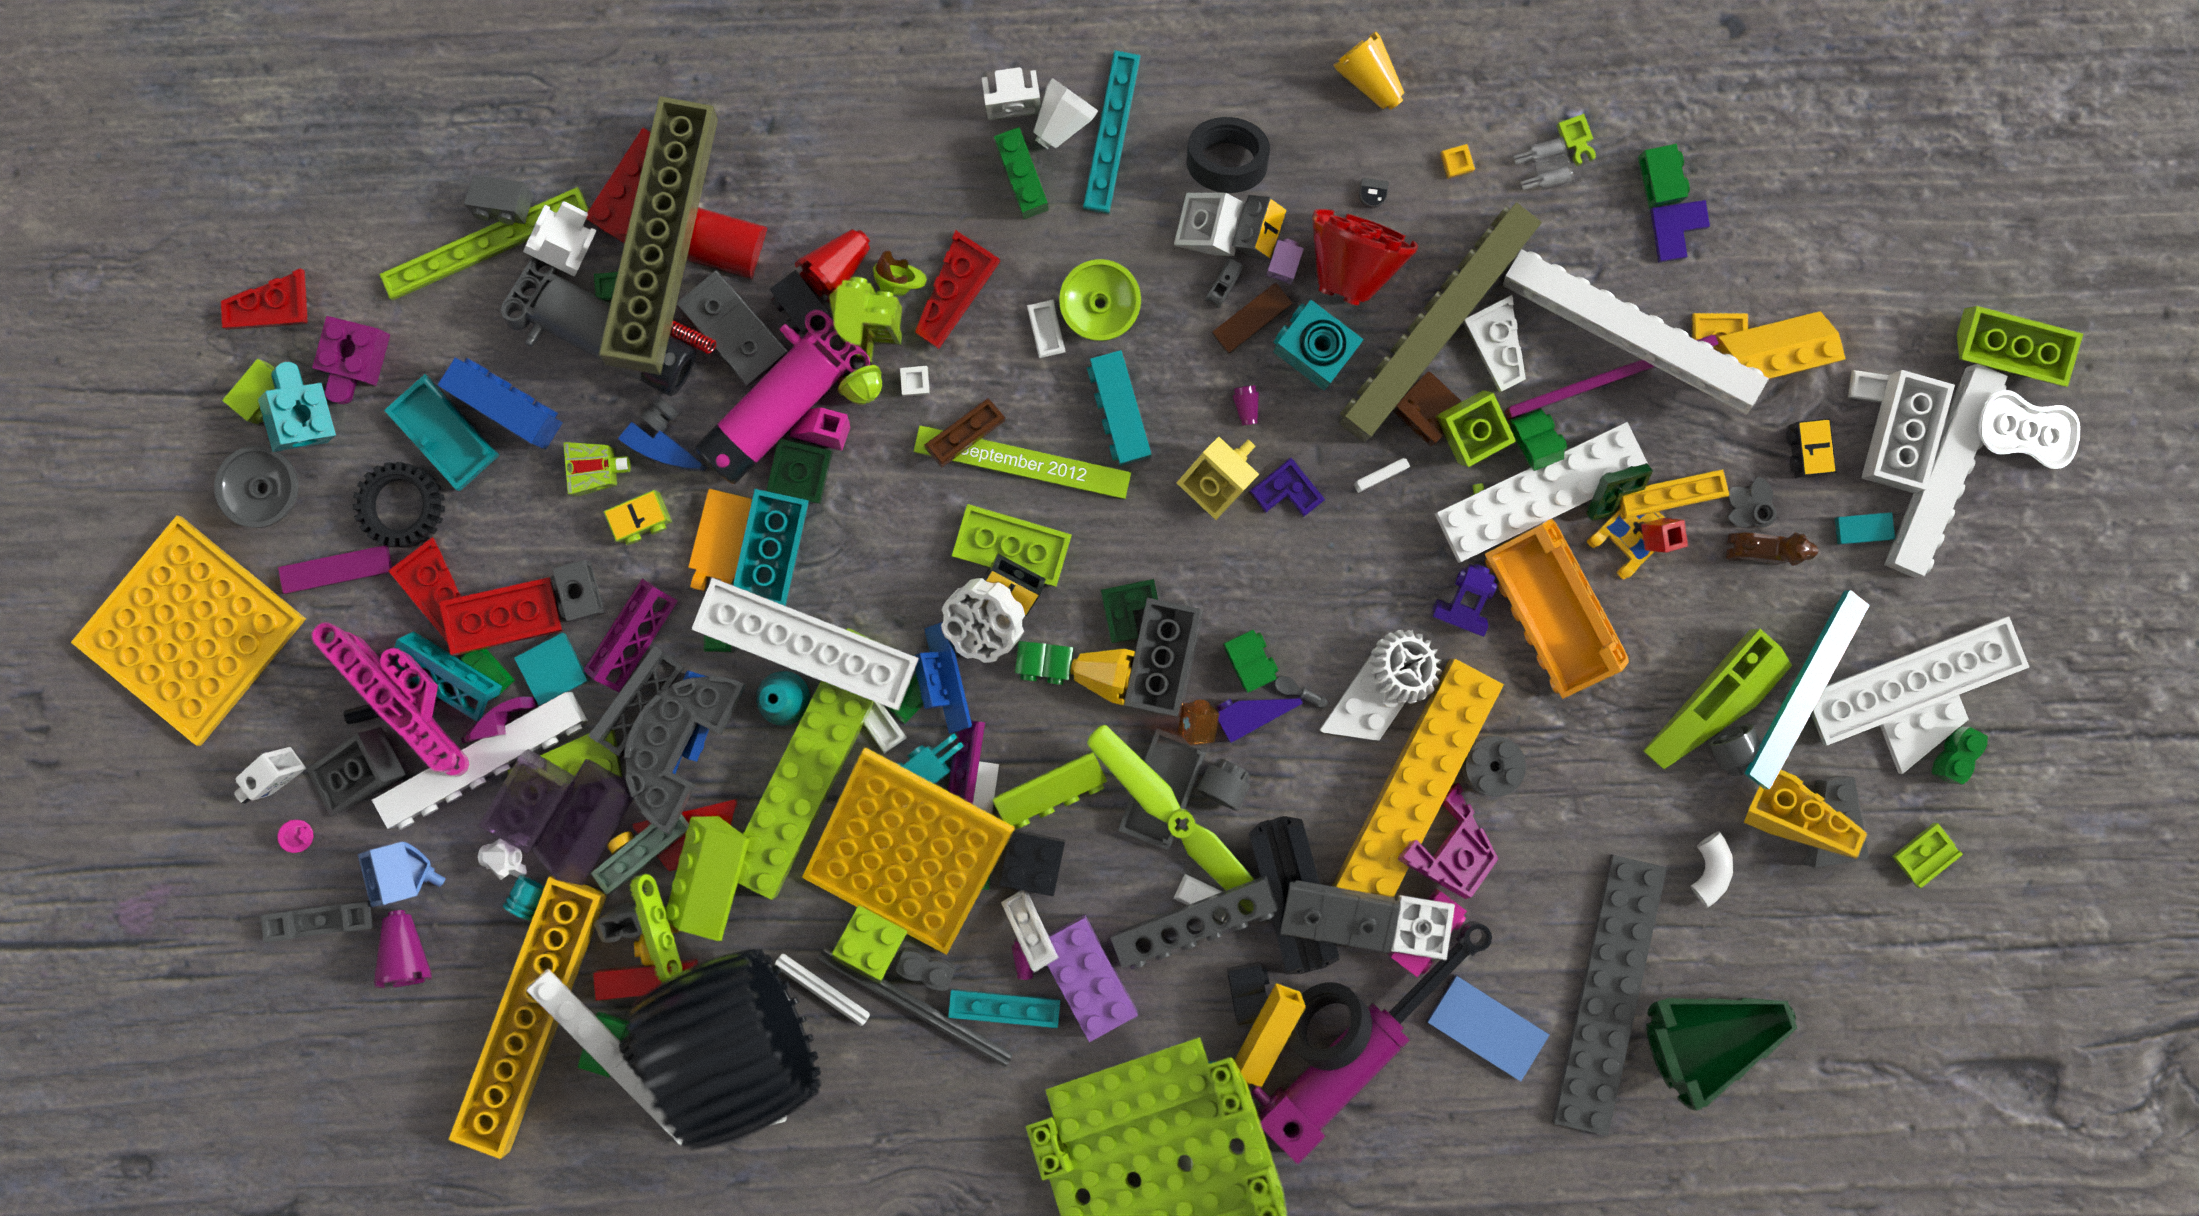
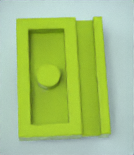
[1892,823,1963,888]

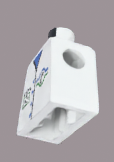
[234,747,306,804]

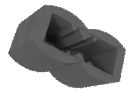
[594,903,643,943]
[896,947,957,991]

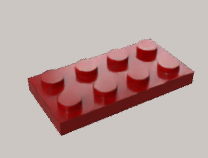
[586,128,651,244]
[439,577,563,656]

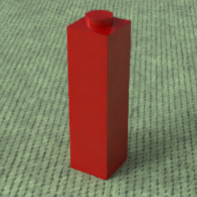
[593,959,698,1001]

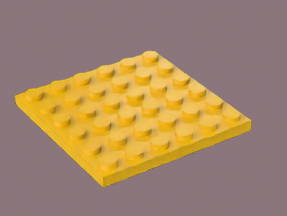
[71,515,306,746]
[802,748,1015,955]

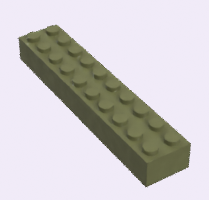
[599,96,718,375]
[1339,202,1542,443]

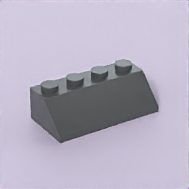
[1124,598,1204,717]

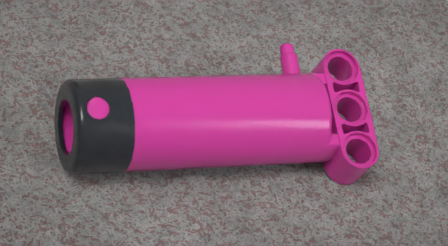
[695,309,870,484]

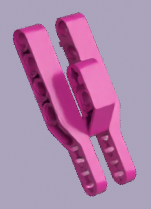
[312,623,469,777]

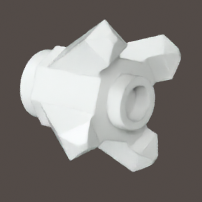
[478,834,529,880]

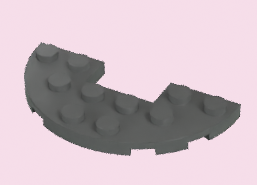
[625,676,747,835]

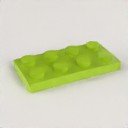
[952,504,1072,587]

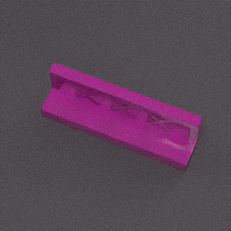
[584,578,678,692]

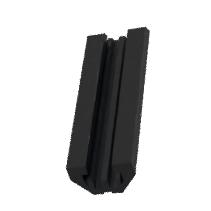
[1249,816,1339,974]

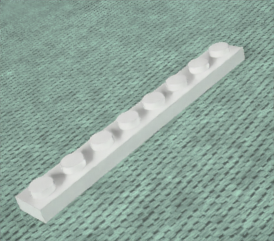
[527,968,683,1145]

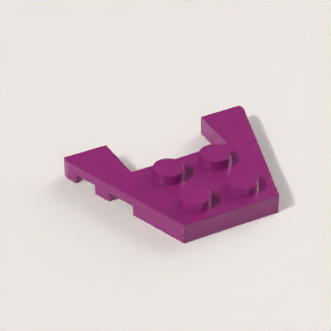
[1397,783,1498,899]

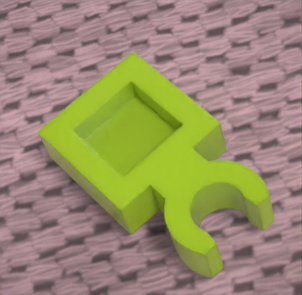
[1556,114,1596,166]

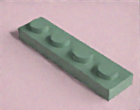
[591,814,689,895]

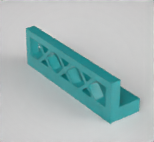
[394,631,502,722]

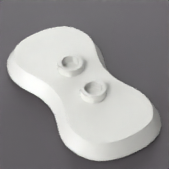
[1978,390,2080,469]

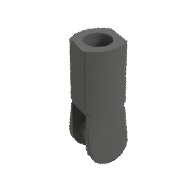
[1205,258,1244,309]

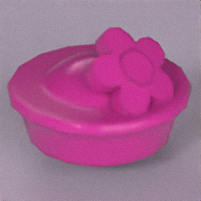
[277,819,314,853]

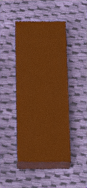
[1212,282,1292,354]
[924,398,1005,468]

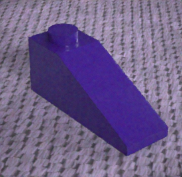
[1214,698,1303,743]

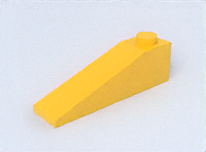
[1744,770,1867,859]

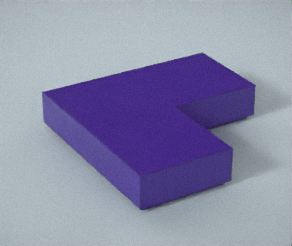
[1650,200,1710,263]
[1249,458,1325,517]

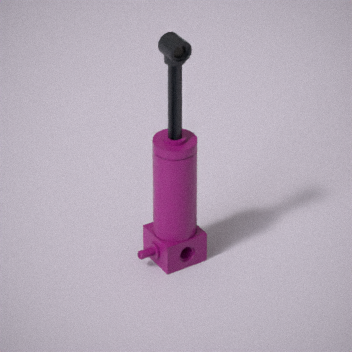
[1251,921,1492,1164]

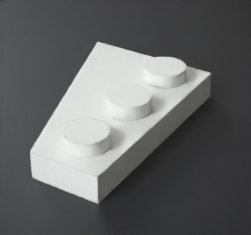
[1463,295,1526,393]
[1880,695,1969,774]

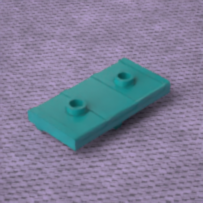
[384,374,500,491]

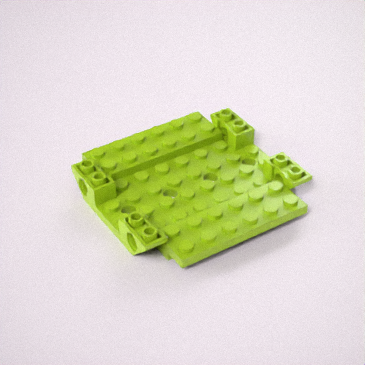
[1025,1037,1287,1216]

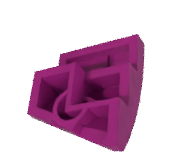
[461,697,537,744]

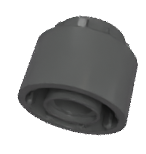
[1708,724,1761,776]
[1196,758,1250,811]

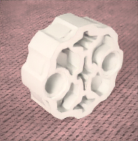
[941,578,1025,663]

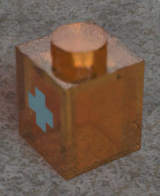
[1178,700,1219,745]

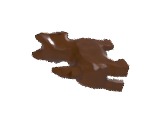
[1726,532,1819,566]

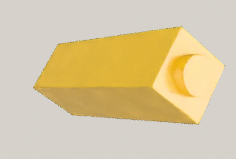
[1234,983,1305,1087]

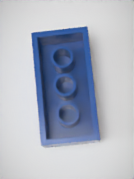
[438,357,563,450]

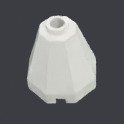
[1033,78,1098,149]

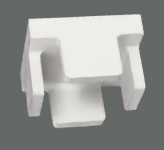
[982,67,1041,120]
[523,202,597,277]

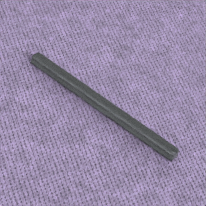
[818,947,1012,1067]

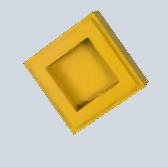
[1440,144,1475,179]

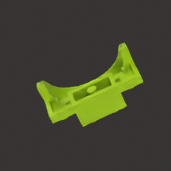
[830,277,902,363]

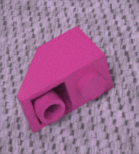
[790,407,850,451]

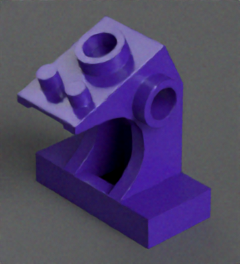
[1432,564,1497,637]

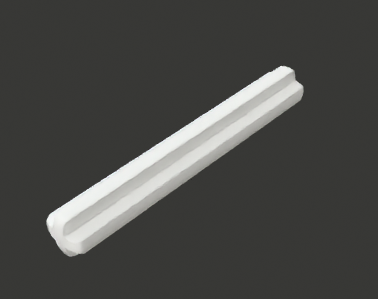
[774,954,870,1026]

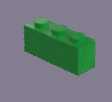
[994,127,1049,220]

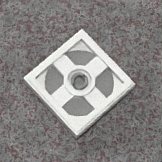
[1391,895,1455,960]

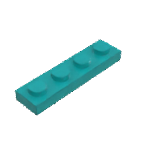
[948,989,1061,1028]

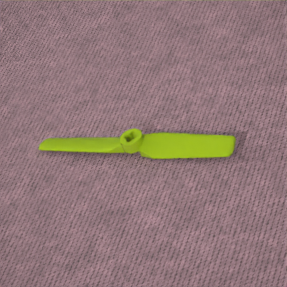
[1087,725,1255,912]

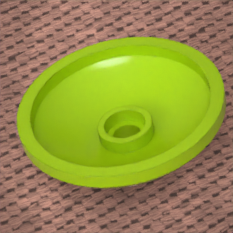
[1059,259,1141,341]

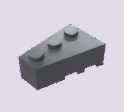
[1804,775,1870,868]

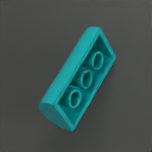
[733,489,809,606]

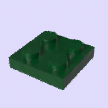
[766,439,833,505]

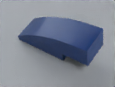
[618,422,707,472]

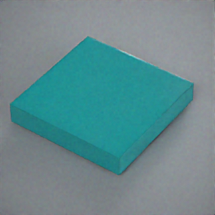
[514,632,590,706]

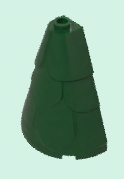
[1646,998,1798,1111]

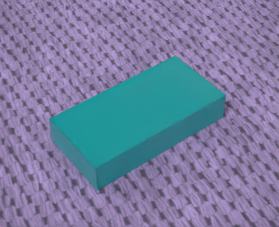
[1835,512,1895,545]

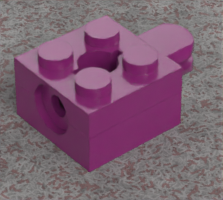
[312,315,390,405]

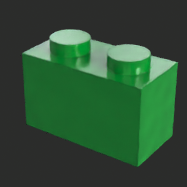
[1638,144,1690,209]

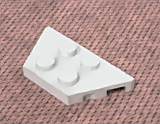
[1319,646,1405,741]

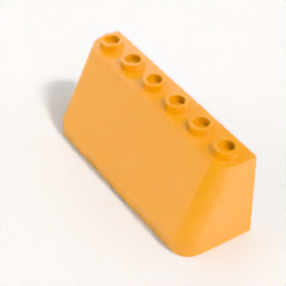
[1485,519,1629,699]

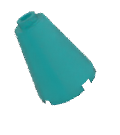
[756,671,810,726]

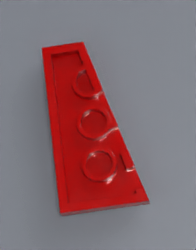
[915,230,1001,349]

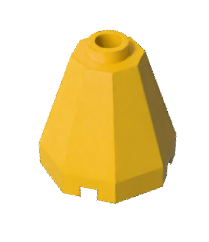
[1070,649,1136,705]

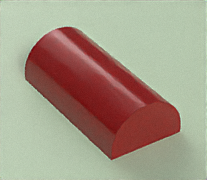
[686,207,768,280]

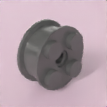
[1461,736,1526,797]

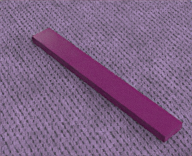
[1504,335,1718,420]

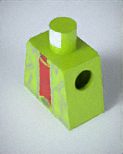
[563,442,631,497]

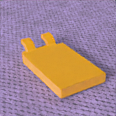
[689,489,752,591]

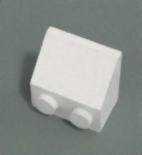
[1174,193,1246,256]

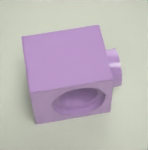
[1266,239,1304,284]

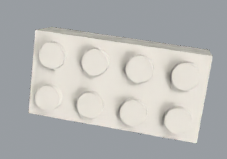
[1861,370,1955,493]

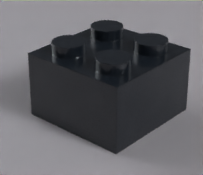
[1000,829,1065,897]

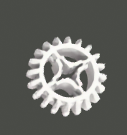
[1368,630,1442,704]

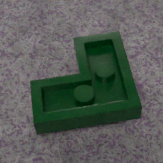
[1586,463,1653,521]
[1101,579,1158,643]

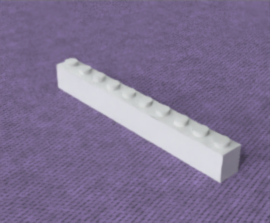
[1503,249,1769,415]

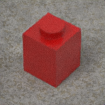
[1641,518,1688,553]

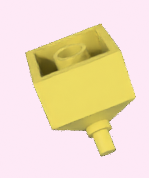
[1177,437,1259,520]

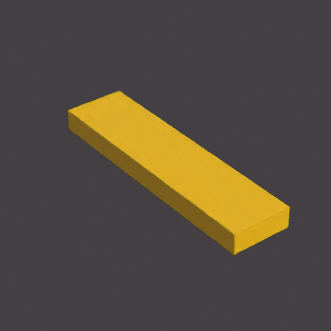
[1619,469,1730,519]

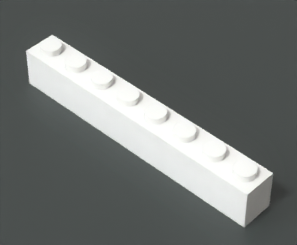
[1884,364,2008,578]
[372,692,588,830]

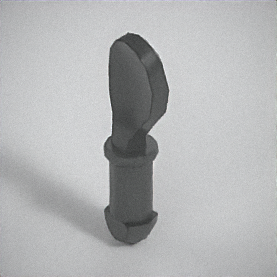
[1274,676,1328,708]

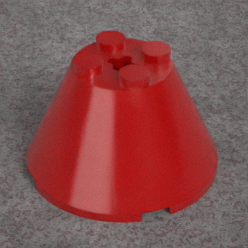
[1312,209,1418,306]

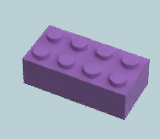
[1047,914,1138,1042]

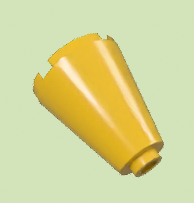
[1333,31,1404,110]

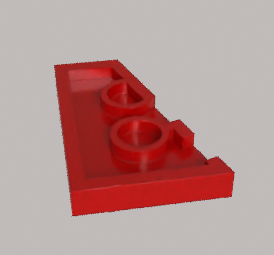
[221,268,308,330]

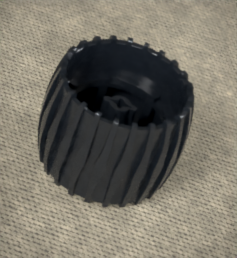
[628,948,821,1150]

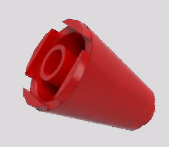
[795,229,870,303]

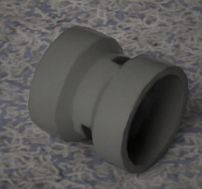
[641,396,679,432]

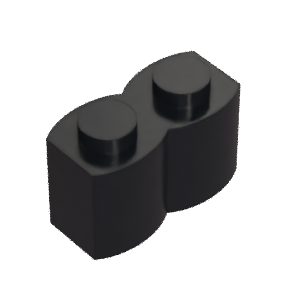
[1227,962,1269,1026]

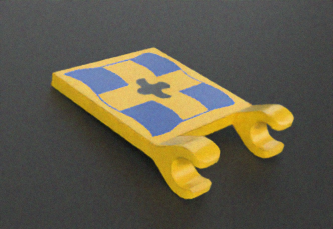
[1587,509,1665,579]

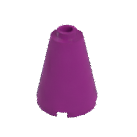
[374,910,432,988]

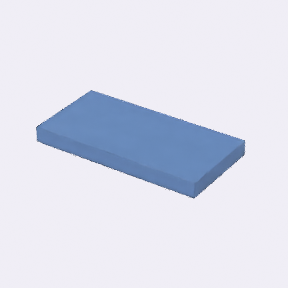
[1427,975,1549,1081]

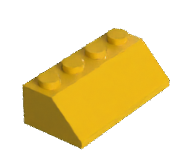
[1717,311,1846,380]

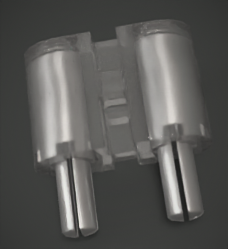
[1513,137,1574,191]

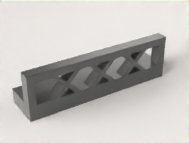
[588,646,685,757]

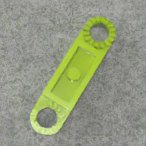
[630,874,682,983]

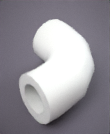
[1691,832,1733,908]

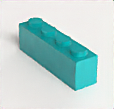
[1086,350,1152,466]

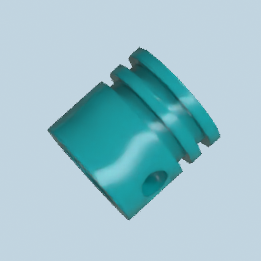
[502,875,545,920]

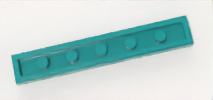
[1083,50,1141,214]

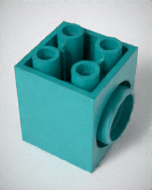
[1273,300,1364,391]

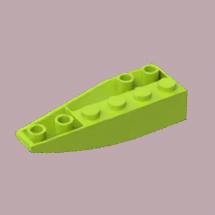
[1643,629,1792,769]

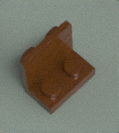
[1392,371,1462,447]

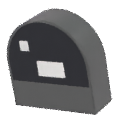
[1359,177,1389,208]

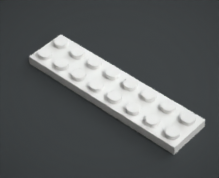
[1435,422,1648,563]
[692,578,919,710]
[1811,617,2029,746]

